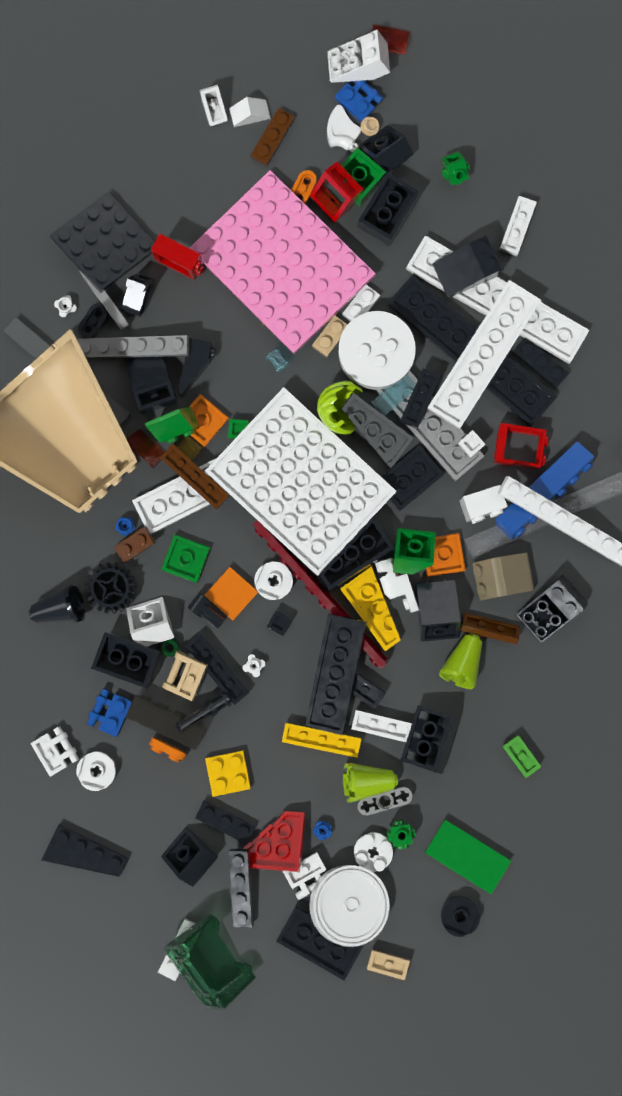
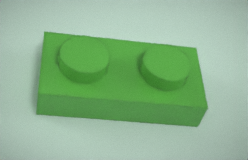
[502,735,541,778]

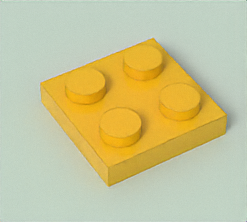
[205,750,251,797]

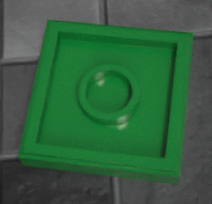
[161,534,210,583]

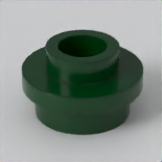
[160,638,180,657]

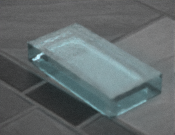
[372,379,413,416]

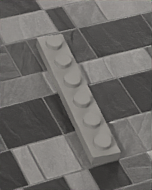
[77,335,189,359]

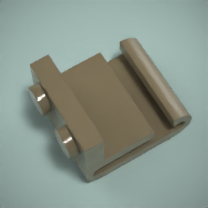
[472,553,535,601]

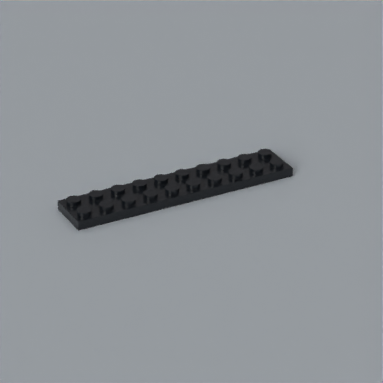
[387,275,557,427]

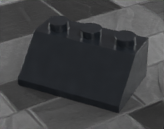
[91,632,159,689]
[400,705,460,774]

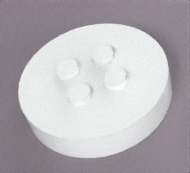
[338,311,415,390]
[310,865,389,946]

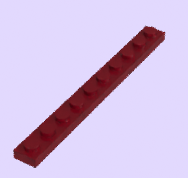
[252,520,390,669]

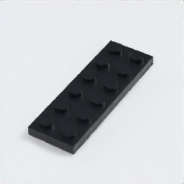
[305,613,367,735]

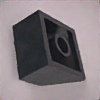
[358,125,414,175]
[161,827,218,887]

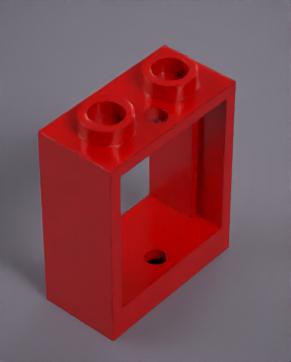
[310,161,363,222]
[151,233,204,281]
[493,423,549,470]

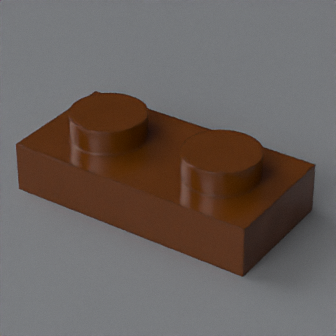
[114,527,156,563]

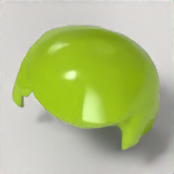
[317,381,367,435]

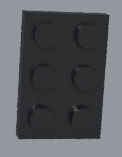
[382,445,444,511]

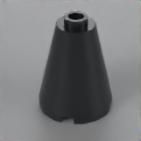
[29,584,85,623]

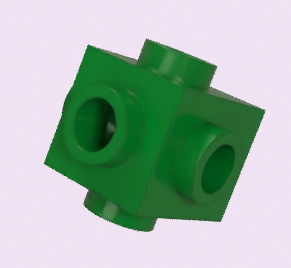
[441,151,470,185]
[387,820,416,849]

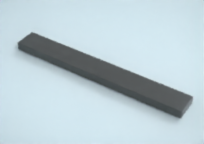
[3,317,131,426]

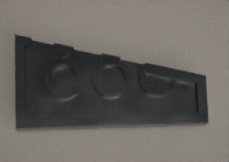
[41,824,129,877]

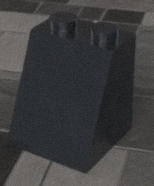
[416,579,461,642]

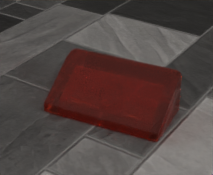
[372,24,410,54]
[126,429,164,468]

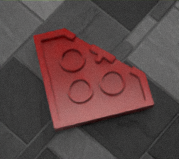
[244,811,306,873]

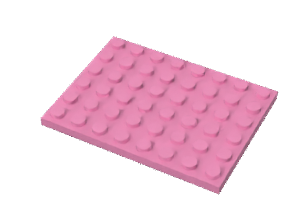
[190,170,376,354]

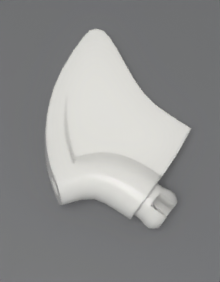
[327,105,362,153]

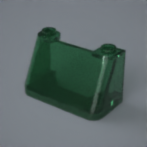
[164,915,256,1010]

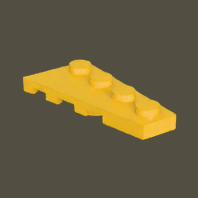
[340,566,401,651]

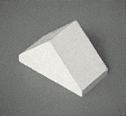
[199,85,228,126]
[230,97,270,127]

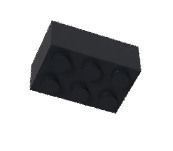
[358,172,420,246]

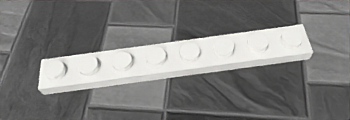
[497,476,622,566]

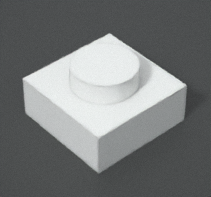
[458,430,486,458]

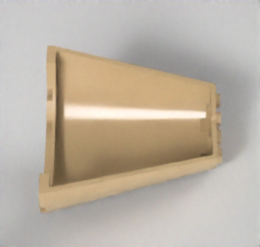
[0,329,137,513]

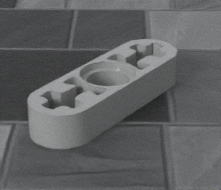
[357,786,412,816]

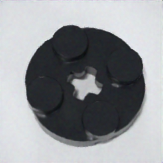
[440,896,480,937]

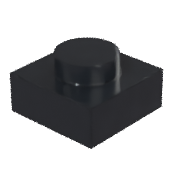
[267,611,292,636]

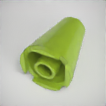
[439,633,482,689]
[343,763,398,802]

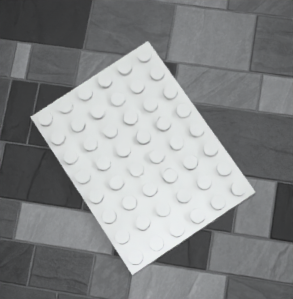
[205,387,396,576]

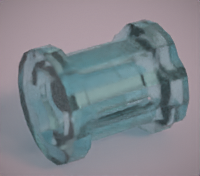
[266,348,290,373]

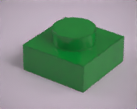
[228,419,249,439]

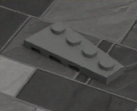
[341,393,413,468]

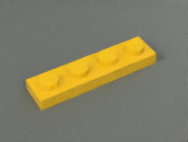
[282,723,361,758]

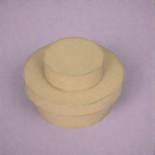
[361,117,379,136]

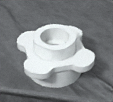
[54,295,77,317]
[243,654,265,677]

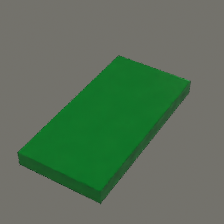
[425,819,511,894]

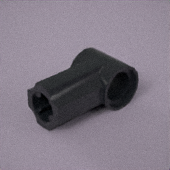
[187,593,227,629]

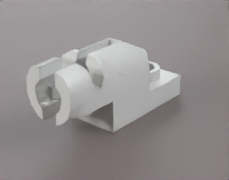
[375,558,419,613]

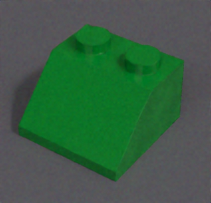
[341,148,386,207]
[145,406,199,444]
[393,528,436,575]

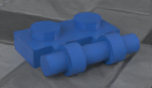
[335,80,384,122]
[87,689,133,737]

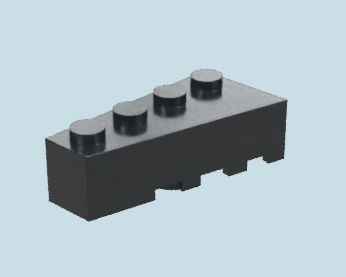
[319,516,395,593]

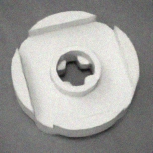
[254,562,293,600]
[76,751,116,791]
[354,832,393,872]

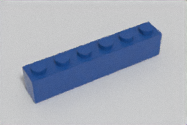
[495,441,594,540]

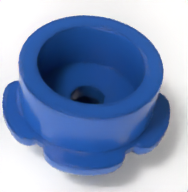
[115,517,134,536]
[313,821,332,840]

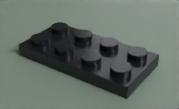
[276,906,363,981]

